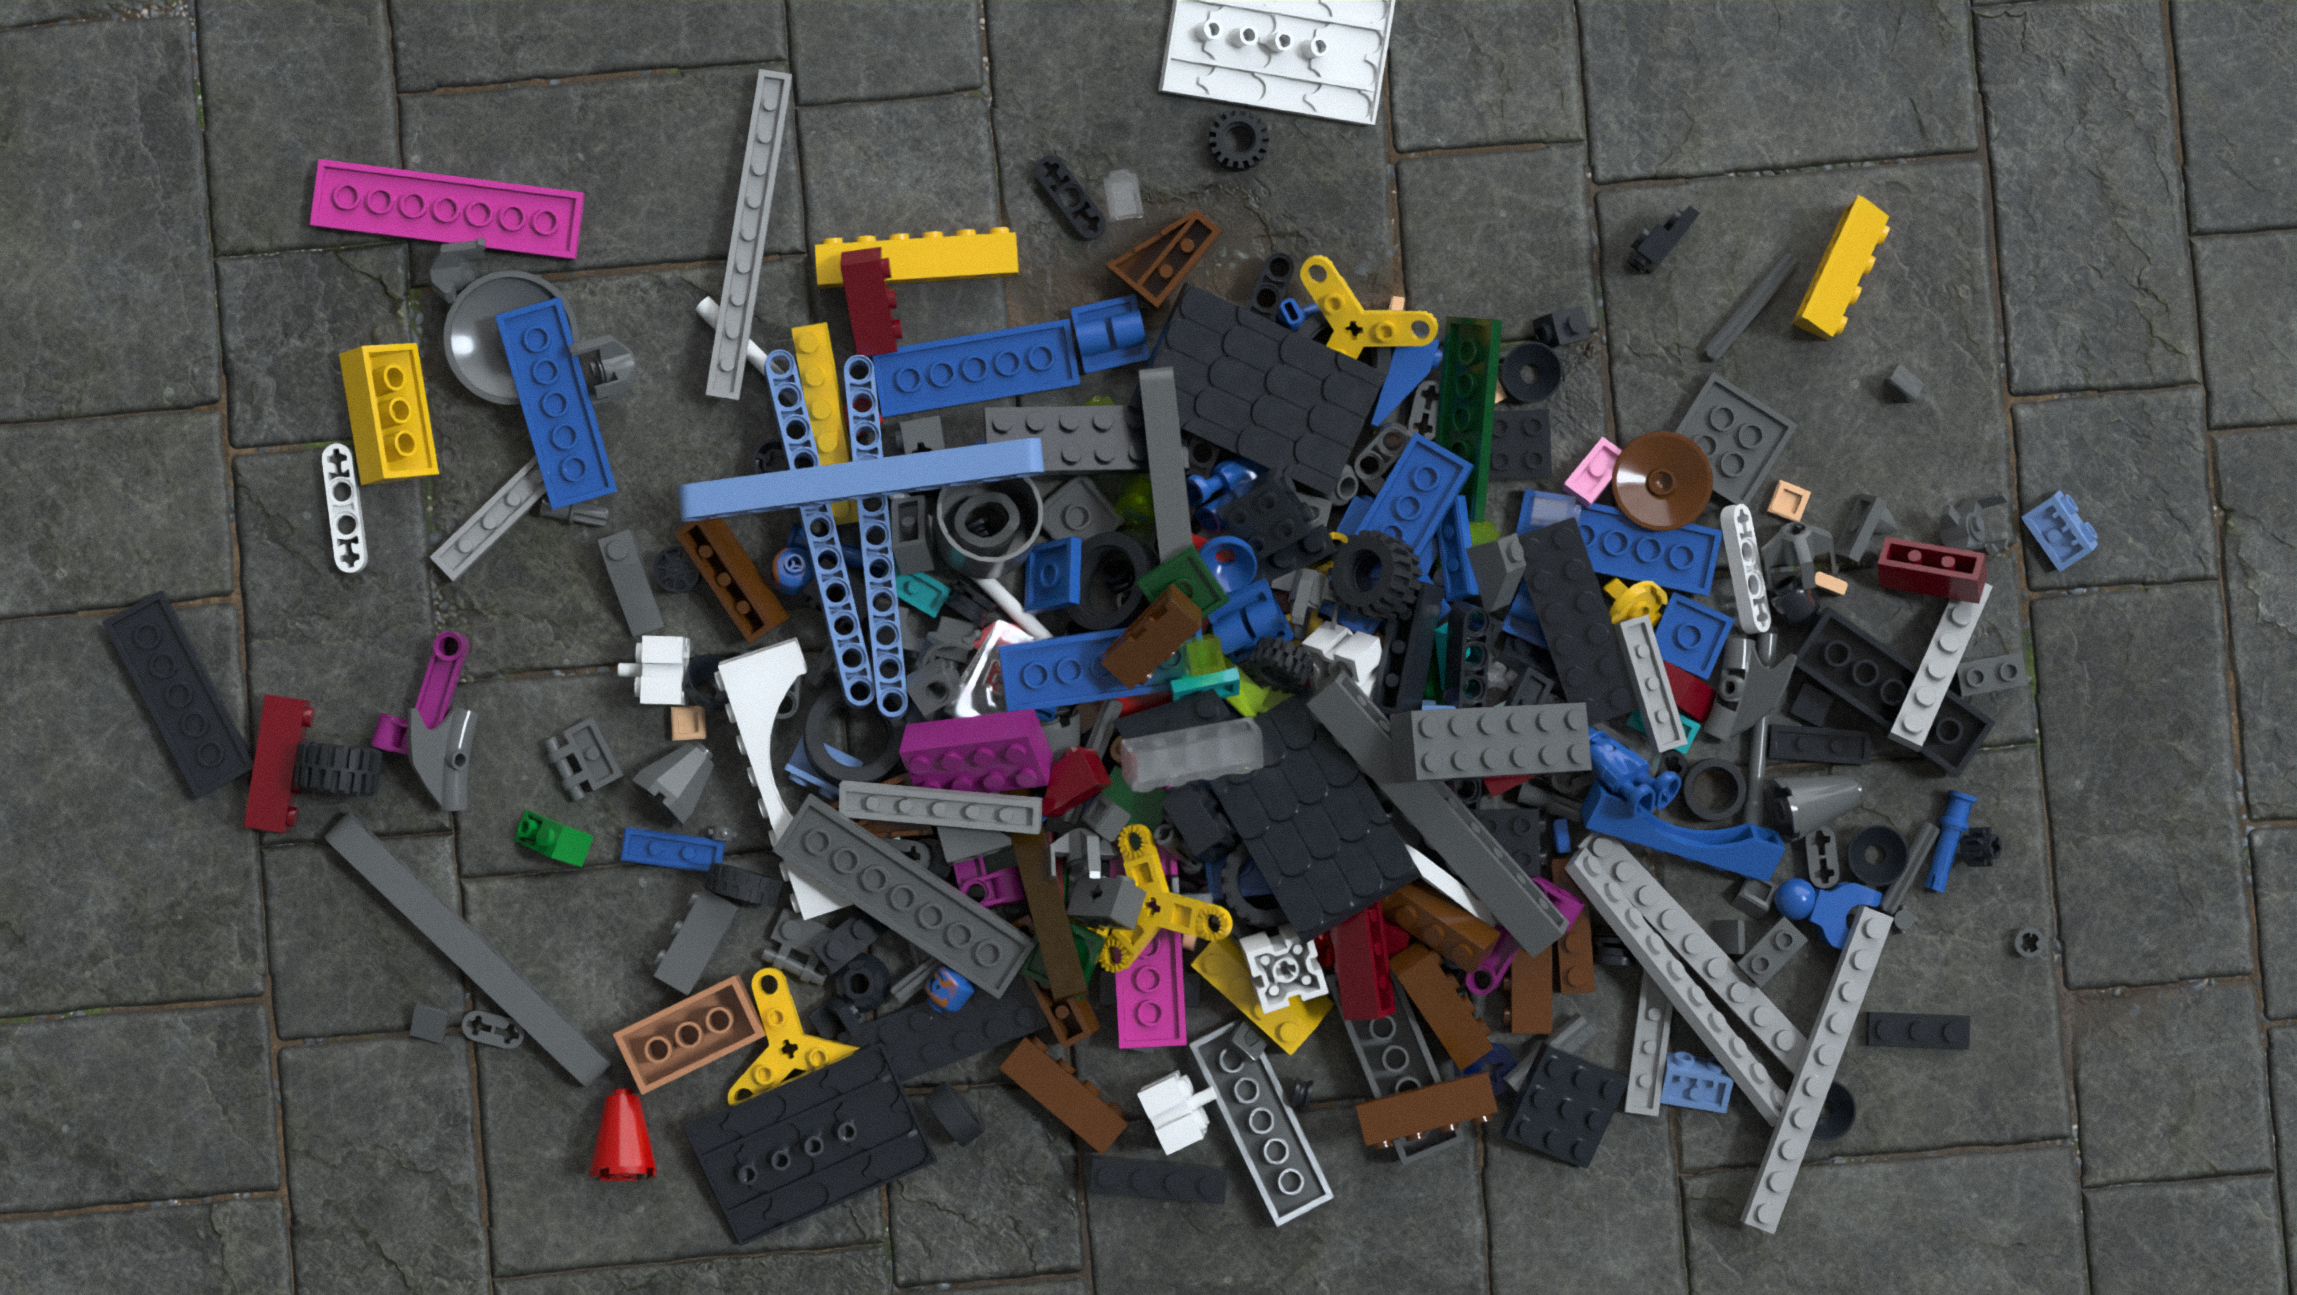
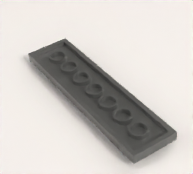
[772,793,1036,999]

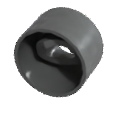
[931,477,1043,579]

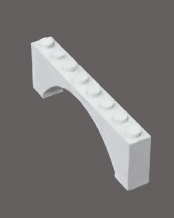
[714,637,853,920]

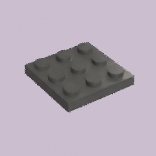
[1674,372,1798,506]

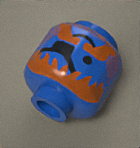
[770,547,813,595]
[925,963,975,1013]

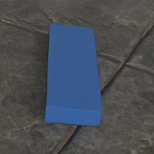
[1437,495,1479,602]
[620,827,726,873]

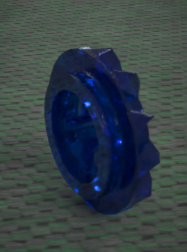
[1463,1042,1517,1096]

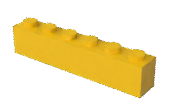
[815,227,1019,289]

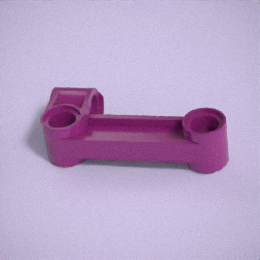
[370,631,470,756]
[953,857,1027,909]
[1466,876,1585,995]

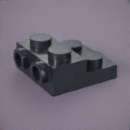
[1627,205,1700,274]

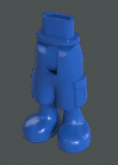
[1186,456,1270,533]
[1588,726,1681,818]

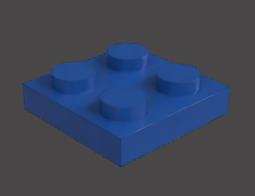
[1024,536,1081,614]
[1654,592,1735,680]

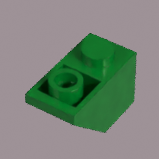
[514,809,594,867]

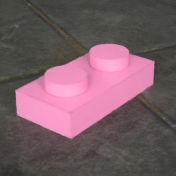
[1562,437,1622,508]

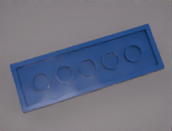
[495,297,618,510]
[872,319,1081,418]
[1318,432,1474,636]
[1516,489,1723,597]
[998,627,1207,712]

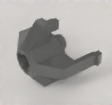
[429,238,486,304]
[568,334,637,406]
[1939,491,2009,557]
[1761,521,1839,591]
[1271,568,1341,641]
[1047,828,1119,903]

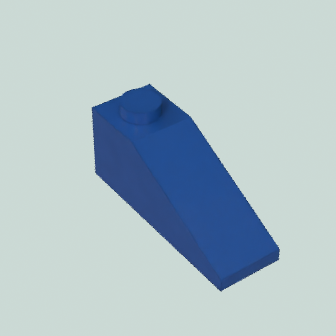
[1369,332,1443,429]

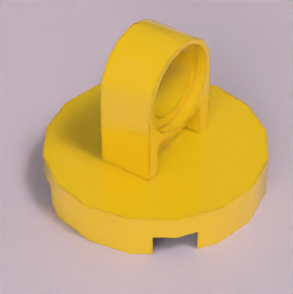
[1602,577,1668,639]

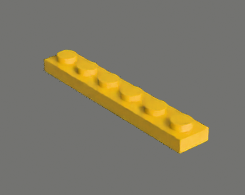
[791,322,859,525]

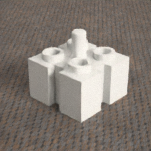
[1301,621,1382,701]
[618,636,690,706]
[1239,923,1329,1014]
[1137,1070,1217,1155]

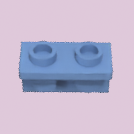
[2021,490,2098,572]
[784,733,864,801]
[1660,1052,1734,1113]

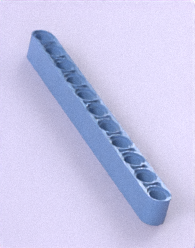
[764,350,875,709]
[844,355,908,721]
[678,438,1045,522]

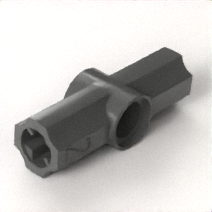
[1502,1013,1596,1097]

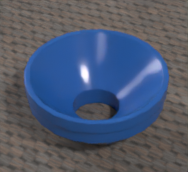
[1198,536,1257,594]

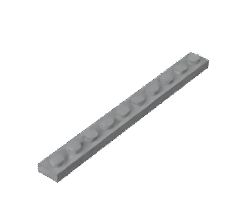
[705,69,792,402]
[1575,831,1808,1076]
[1564,846,1787,1127]
[1740,905,1894,1234]

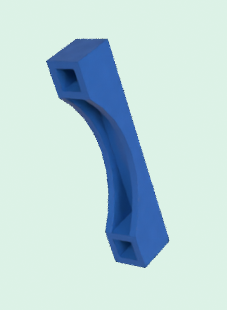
[1580,777,1786,882]

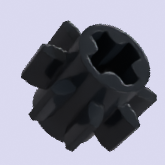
[1960,827,2002,867]

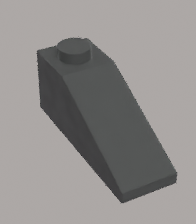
[598,529,665,637]

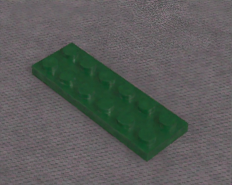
[1435,316,1502,523]

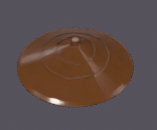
[1612,431,1713,531]

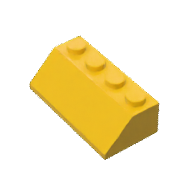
[1792,195,1890,341]
[339,343,439,486]
[1190,935,1334,1055]

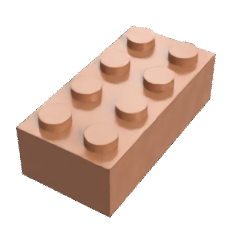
[613,974,766,1095]

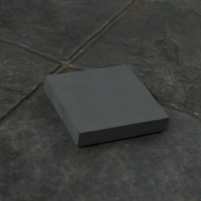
[1042,474,1126,544]

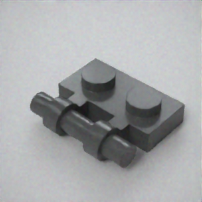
[543,716,625,802]
[761,907,835,987]

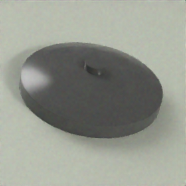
[443,270,580,405]

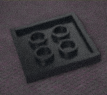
[1500,1042,1630,1169]

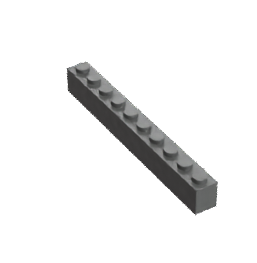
[1306,669,1570,958]

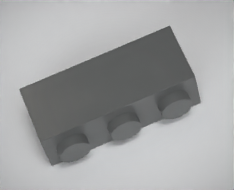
[653,888,741,996]

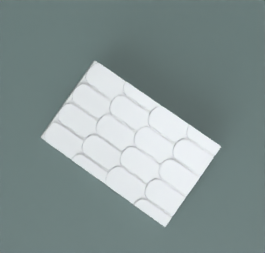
[1158,0,1395,126]

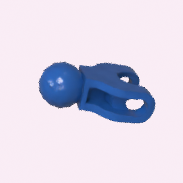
[1775,878,1882,950]

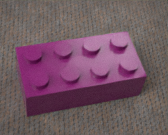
[899,708,1054,793]

